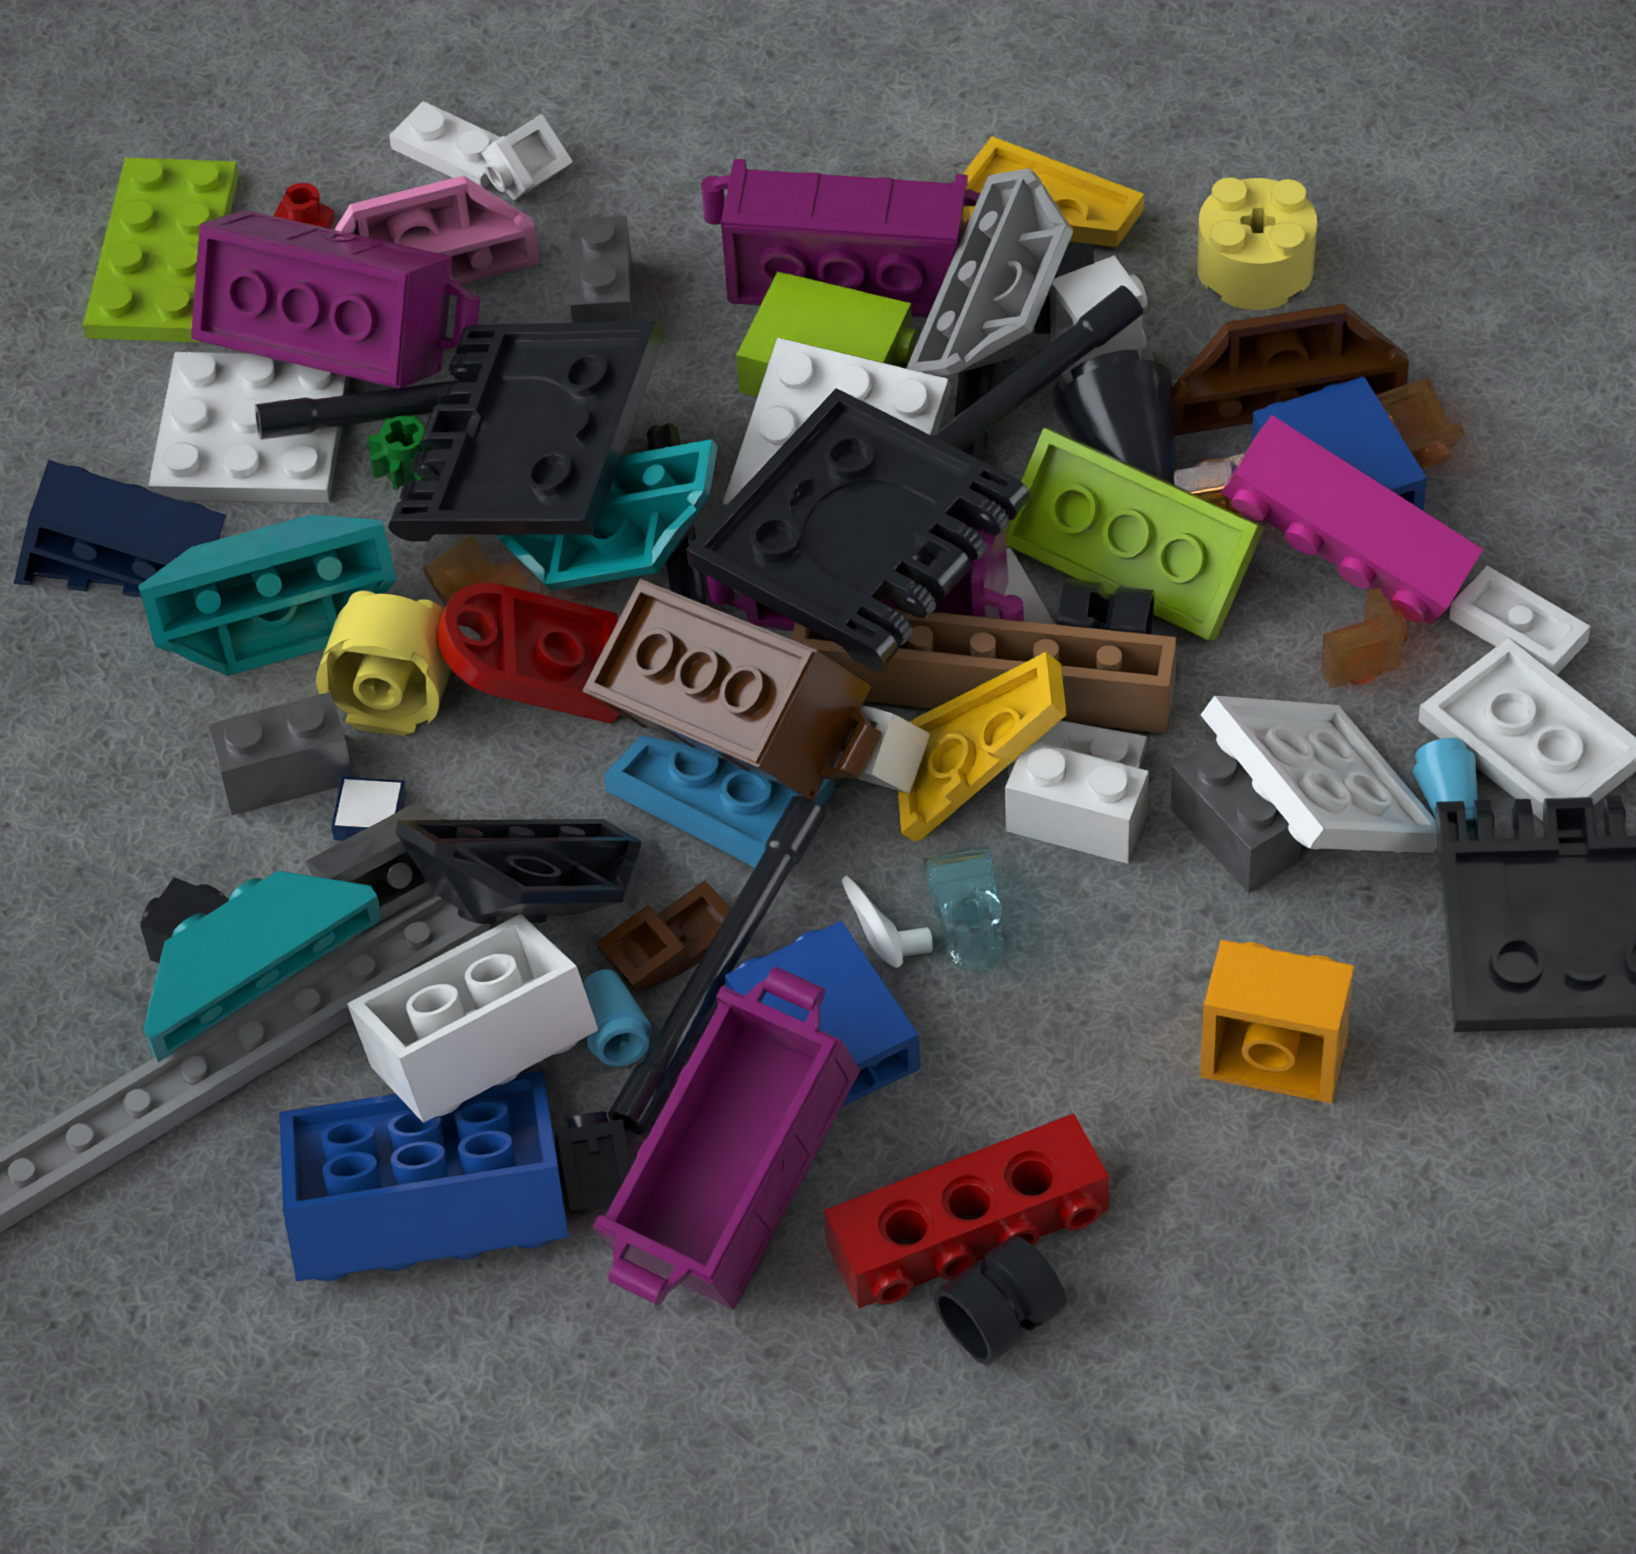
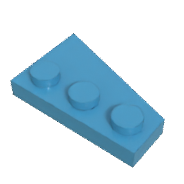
[605,735,835,868]

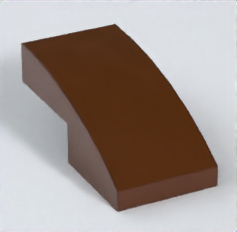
[596,880,731,991]

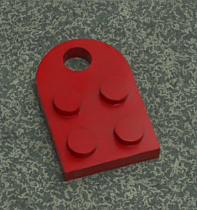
[436,583,619,724]

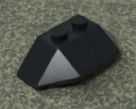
[396,819,642,924]

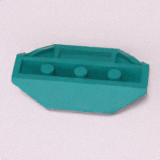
[495,439,718,591]
[138,514,397,676]
[143,871,382,1063]

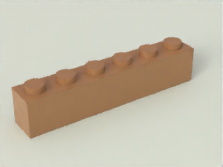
[791,608,1177,734]

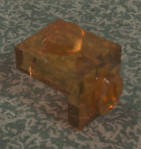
[1376,377,1465,469]
[423,537,528,607]
[1321,587,1408,689]

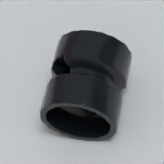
[1057,578,1155,634]
[934,1235,1067,1365]

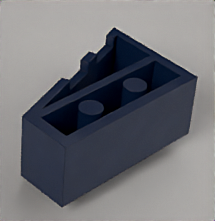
[14,460,226,597]

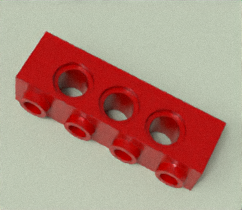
[823,1113,1109,1309]

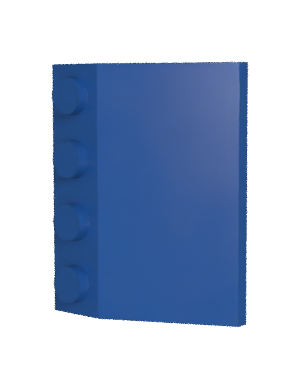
[279,1070,569,1282]

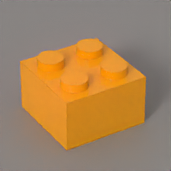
[1200,939,1354,1104]

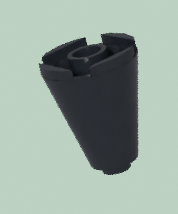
[1052,350,1177,486]

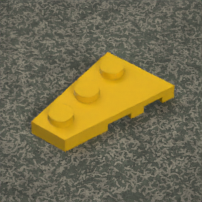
[963,136,1144,247]
[898,652,1067,842]

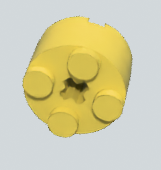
[1197,177,1317,310]
[316,591,452,736]

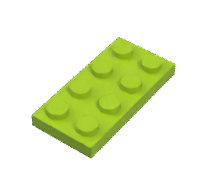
[83,157,239,343]
[1005,428,1265,641]

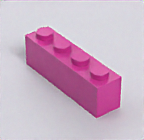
[1221,415,1483,625]

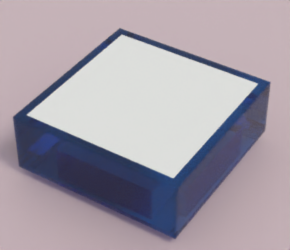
[331,777,407,841]

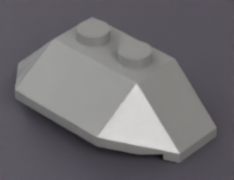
[906,168,1073,377]

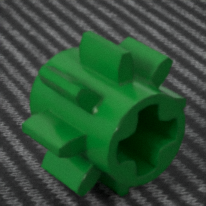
[368,415,425,490]

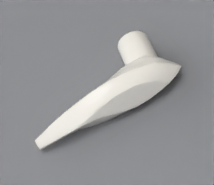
[841,875,933,968]

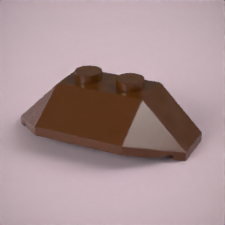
[1172,304,1409,436]

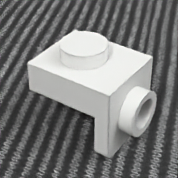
[481,114,573,200]

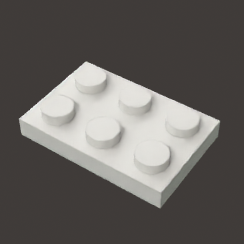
[1418,638,1636,821]

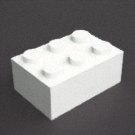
[347,914,598,1123]

